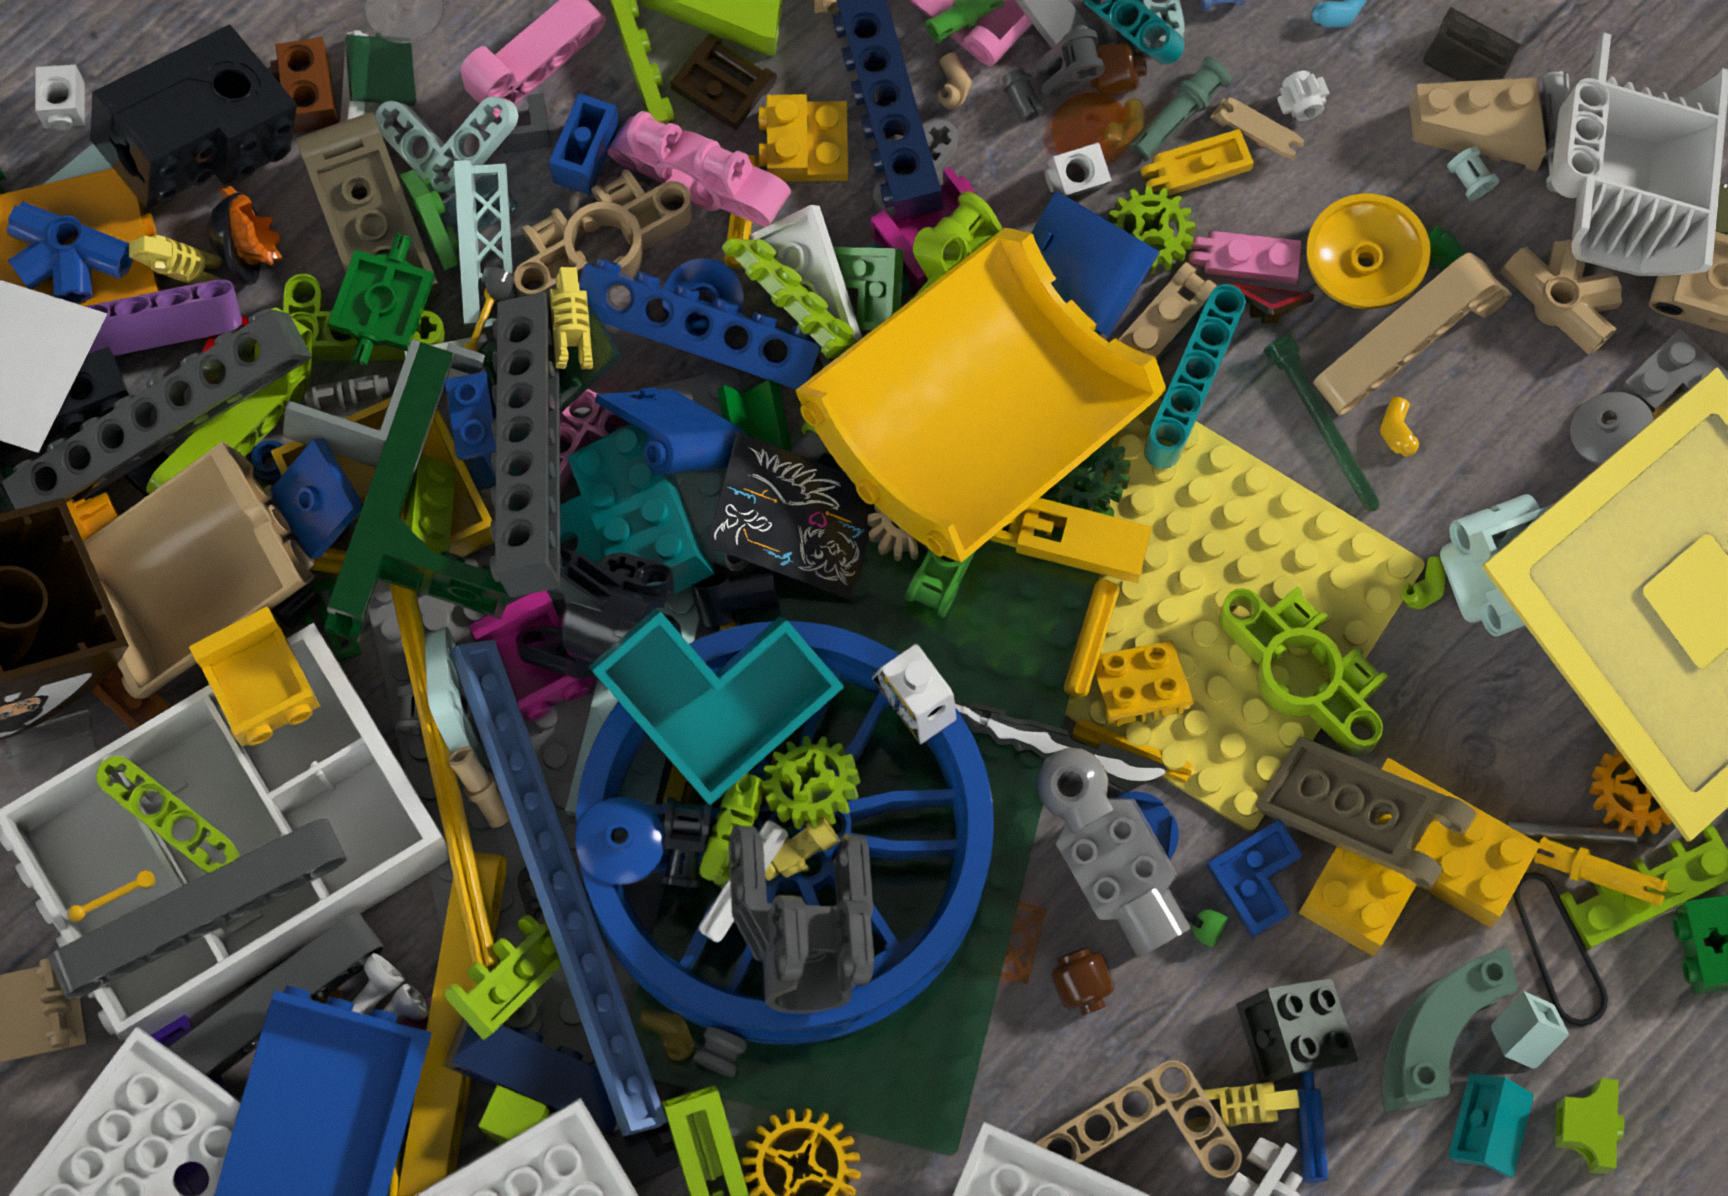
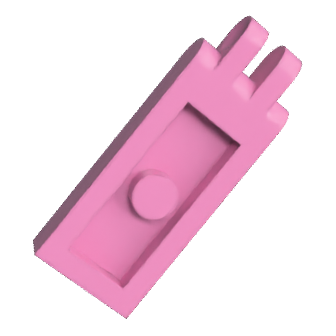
[1189,231,1301,284]

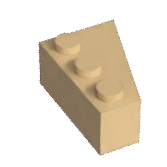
[1409,78,1547,171]

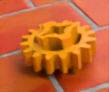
[1589,748,1672,836]

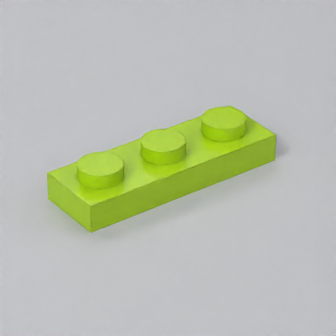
[405,453,456,555]

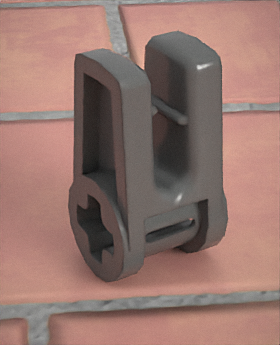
[1035,28,1105,99]

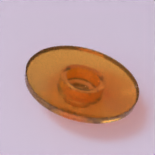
[1052,93,1132,165]

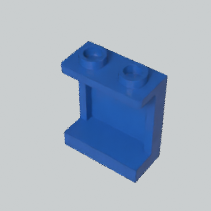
[445,372,497,490]

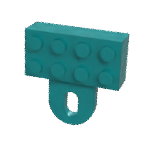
[548,423,714,595]

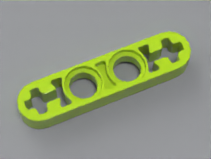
[96,756,240,874]

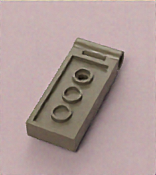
[295,112,441,299]

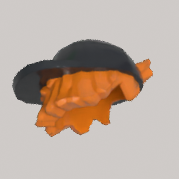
[208,186,282,286]

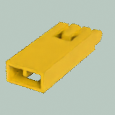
[990,498,1152,583]

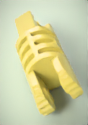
[129,235,221,285]
[549,267,593,370]
[1187,1082,1300,1131]

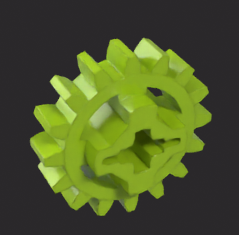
[1108,186,1195,274]
[762,736,860,829]

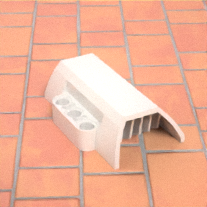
[1551,33,1728,276]

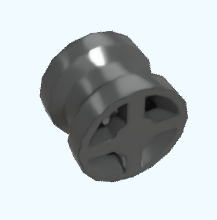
[693,1026,747,1077]

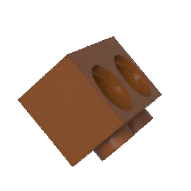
[270,37,339,133]

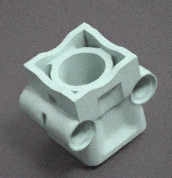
[1440,494,1553,637]

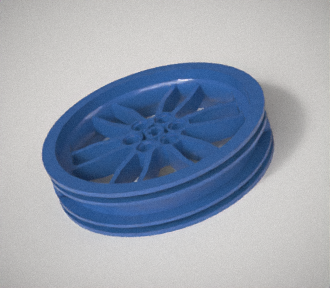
[576,621,994,1044]

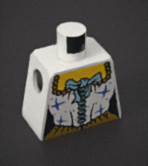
[872,644,956,745]

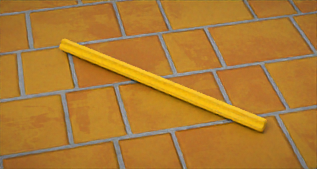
[389,583,498,969]

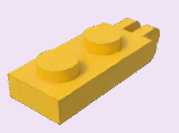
[1140,129,1254,195]

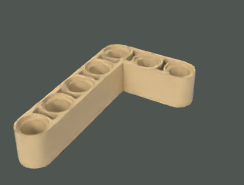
[1313,253,1512,416]
[1034,1060,1241,1178]

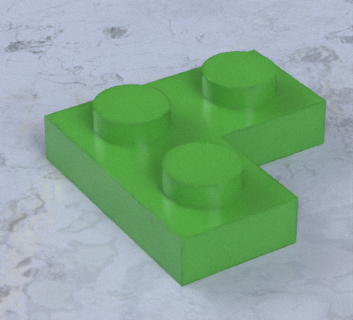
[399,169,459,271]
[833,247,904,331]

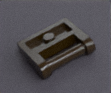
[670,33,777,130]

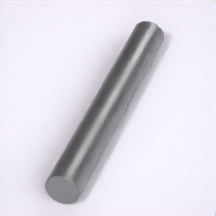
[1506,821,1637,845]

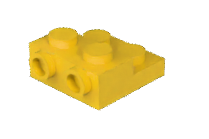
[759,94,848,182]

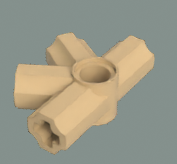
[1500,239,1622,355]

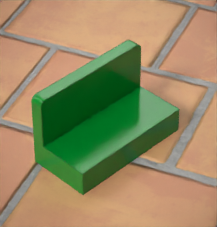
[717,380,792,451]

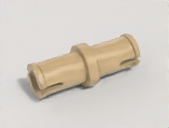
[448,746,510,828]

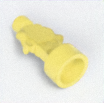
[765,818,840,881]

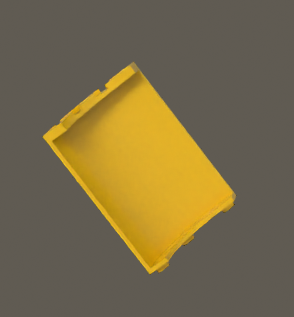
[795,228,1167,562]

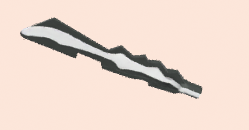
[954,700,1167,792]

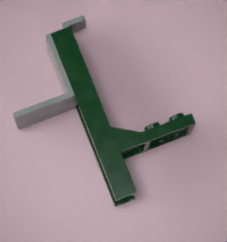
[283,339,509,642]

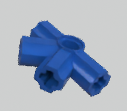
[7,201,133,304]

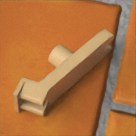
[1210,97,1304,160]

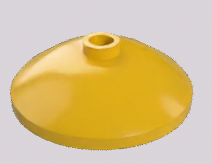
[1306,193,1430,310]

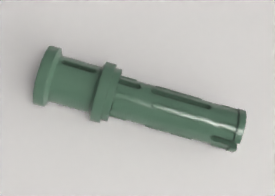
[1129,57,1232,161]

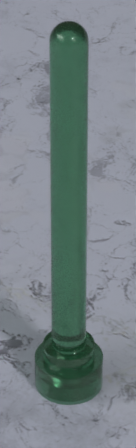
[1263,334,1380,511]

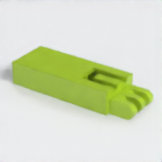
[661,1085,749,1196]

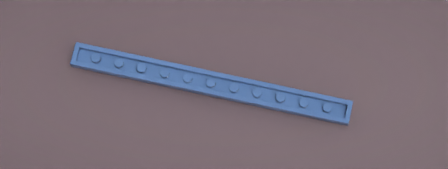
[451,640,667,1137]

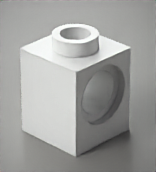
[35,65,85,131]
[1044,142,1111,198]

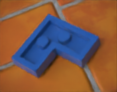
[1206,819,1303,939]

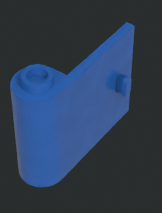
[1031,191,1160,337]
[595,388,745,475]

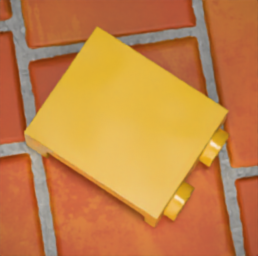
[188,606,320,747]

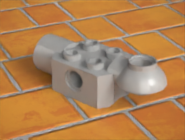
[1037,748,1191,958]

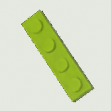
[609,0,675,125]

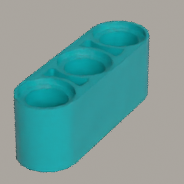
[1083,0,1185,65]

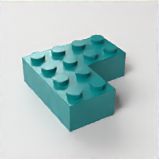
[588,608,844,805]

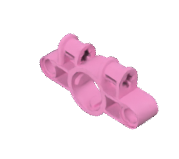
[607,111,791,227]

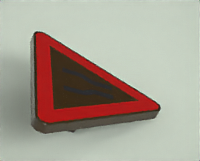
[1226,283,1314,324]

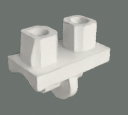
[1224,1137,1303,1196]

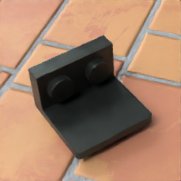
[1236,978,1358,1085]

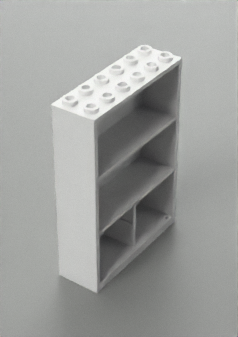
[0,623,450,1043]

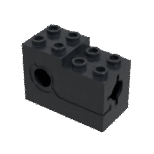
[90,24,297,209]

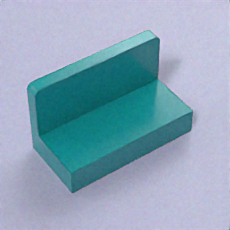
[1448,1073,1534,1177]

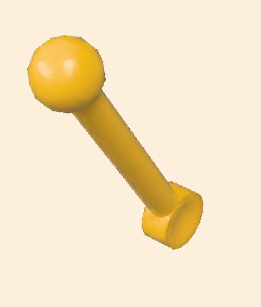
[67,870,156,922]

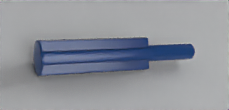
[1297,1071,1329,1183]

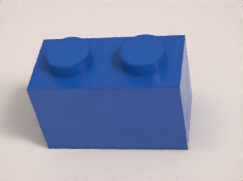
[549,93,620,196]

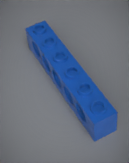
[579,258,822,389]

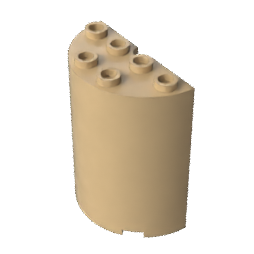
[83,442,315,699]

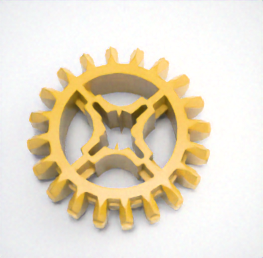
[741,1108,861,1196]

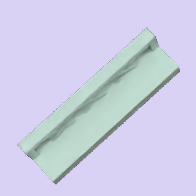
[454,160,515,330]

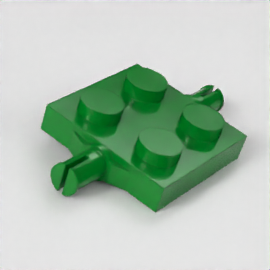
[328,233,435,367]

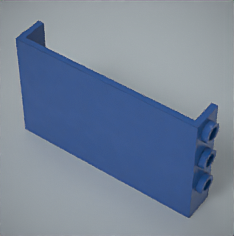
[214,985,432,1196]

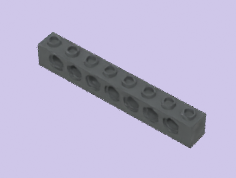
[490,292,560,598]
[1,309,312,510]

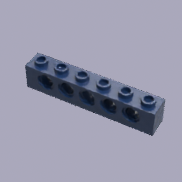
[832,0,944,221]

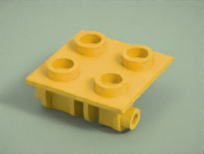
[1094,640,1194,727]

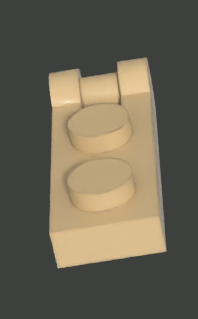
[1118,262,1217,361]

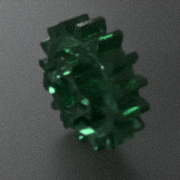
[1044,436,1131,512]

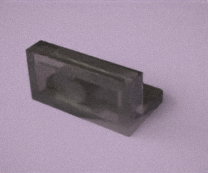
[1423,7,1521,82]

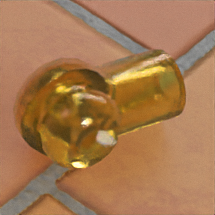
[1103,98,1144,148]
[639,1006,694,1061]

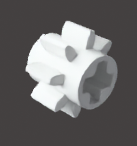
[1277,71,1330,121]

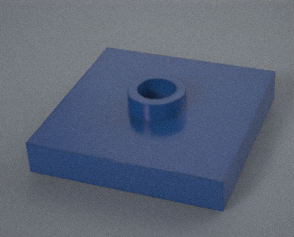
[271,438,363,559]

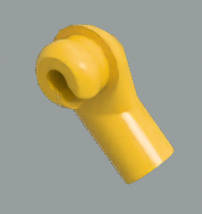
[1380,396,1419,457]

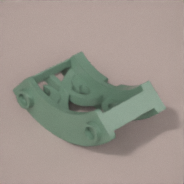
[1382,948,1518,1113]

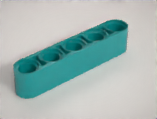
[1144,284,1246,469]

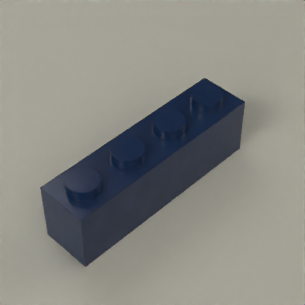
[442,1018,617,1135]

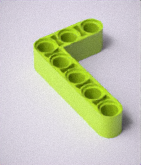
[146,307,312,494]

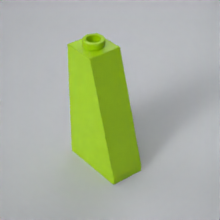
[639,0,784,56]

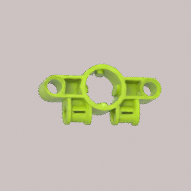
[1219,587,1389,757]

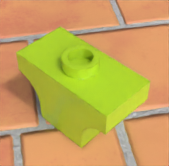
[1554,1078,1624,1174]

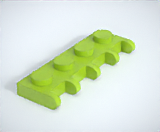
[722,238,858,359]
[1559,823,1728,951]
[444,903,562,1040]

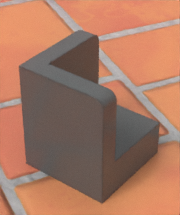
[499,93,551,153]

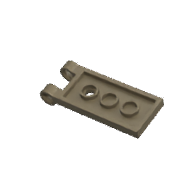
[1256,736,1476,889]

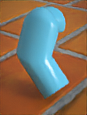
[1311,0,1367,28]

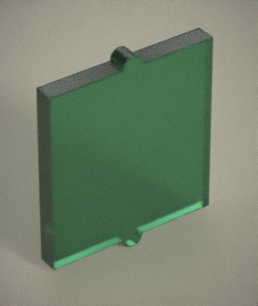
[345,34,417,106]

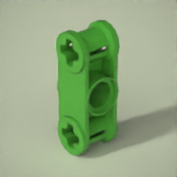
[905,549,976,618]

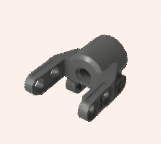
[728,825,874,1014]

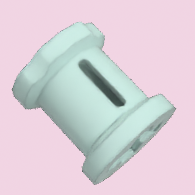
[1447,146,1500,201]

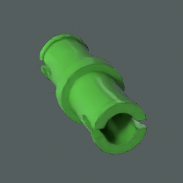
[925,0,1005,43]

